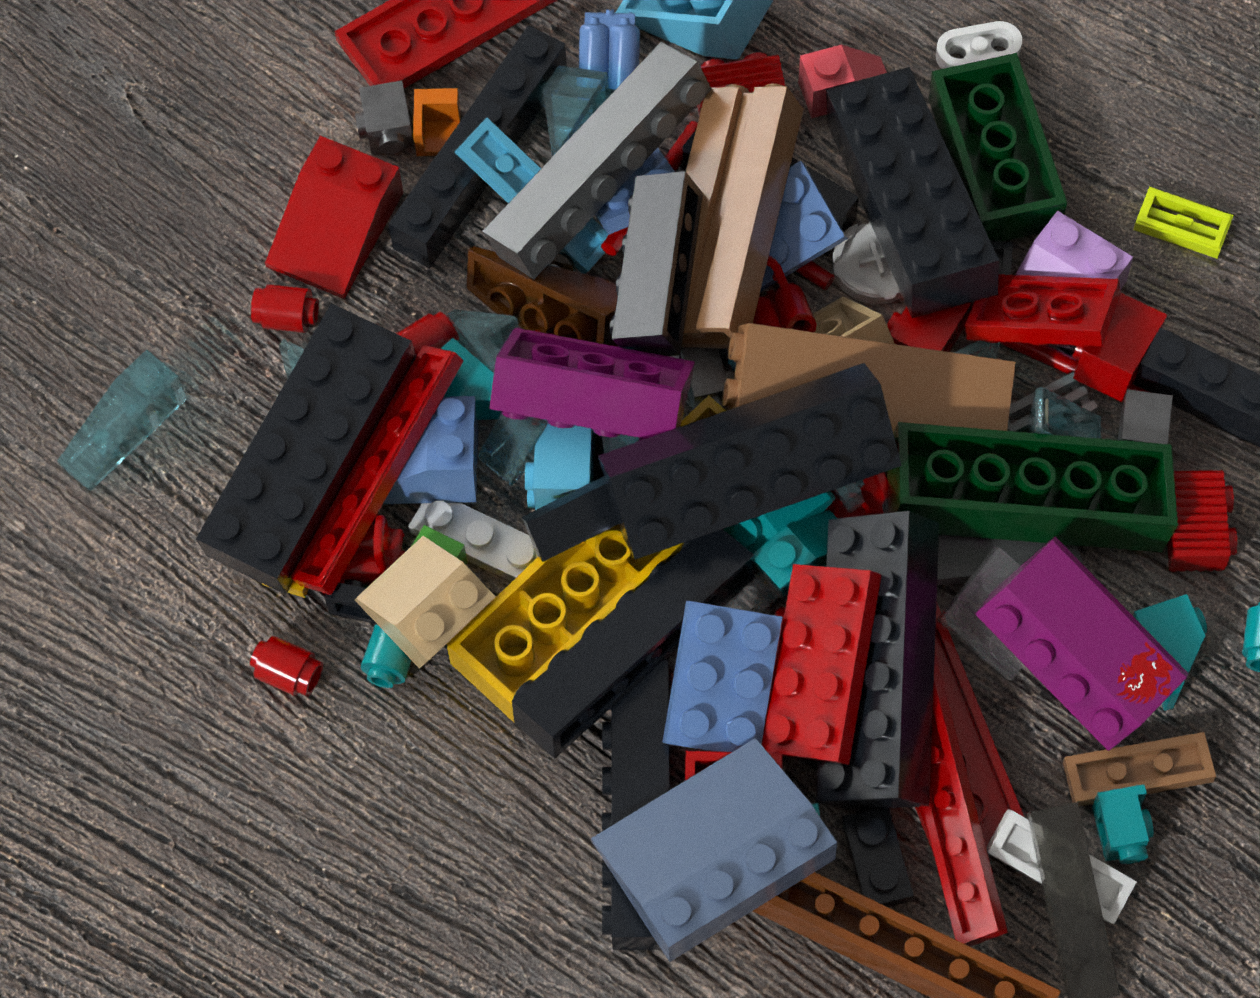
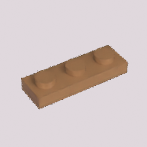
[1063,732,1216,807]

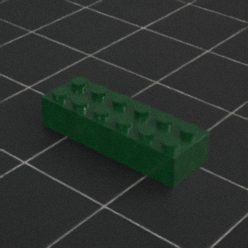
[887,422,1178,552]

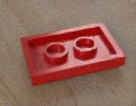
[965,274,1121,348]

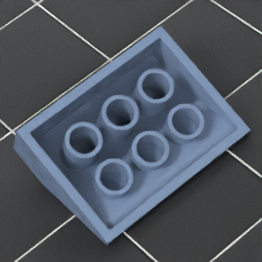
[591,738,837,962]

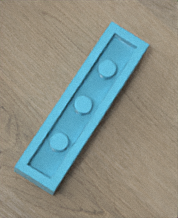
[454,118,608,274]

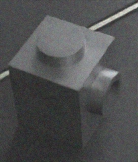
[355,80,414,154]

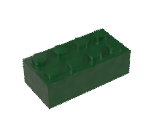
[929,53,1067,241]

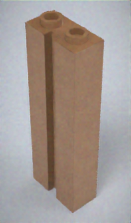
[682,83,804,348]
[722,323,1016,433]

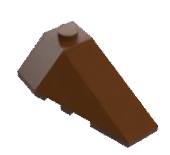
[467,246,619,347]

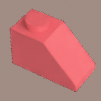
[798,45,887,119]

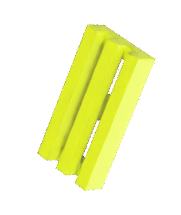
[1133,186,1234,259]

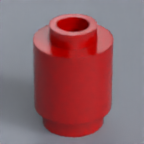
[251,284,319,333]
[396,311,459,356]
[250,636,324,697]

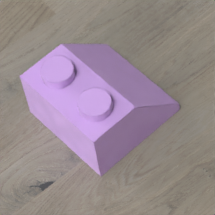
[1015,211,1133,290]

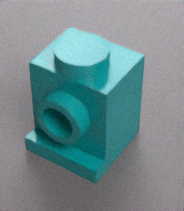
[1092,784,1154,864]

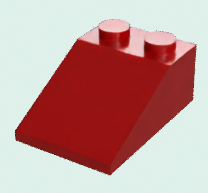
[265,135,404,299]

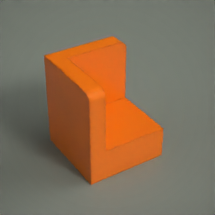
[413,88,461,156]

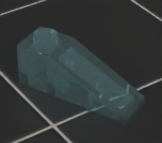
[540,65,610,157]
[57,350,187,491]

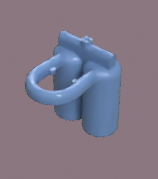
[578,9,640,90]

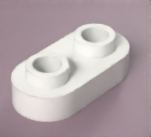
[936,21,1022,69]

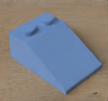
[383,396,478,504]

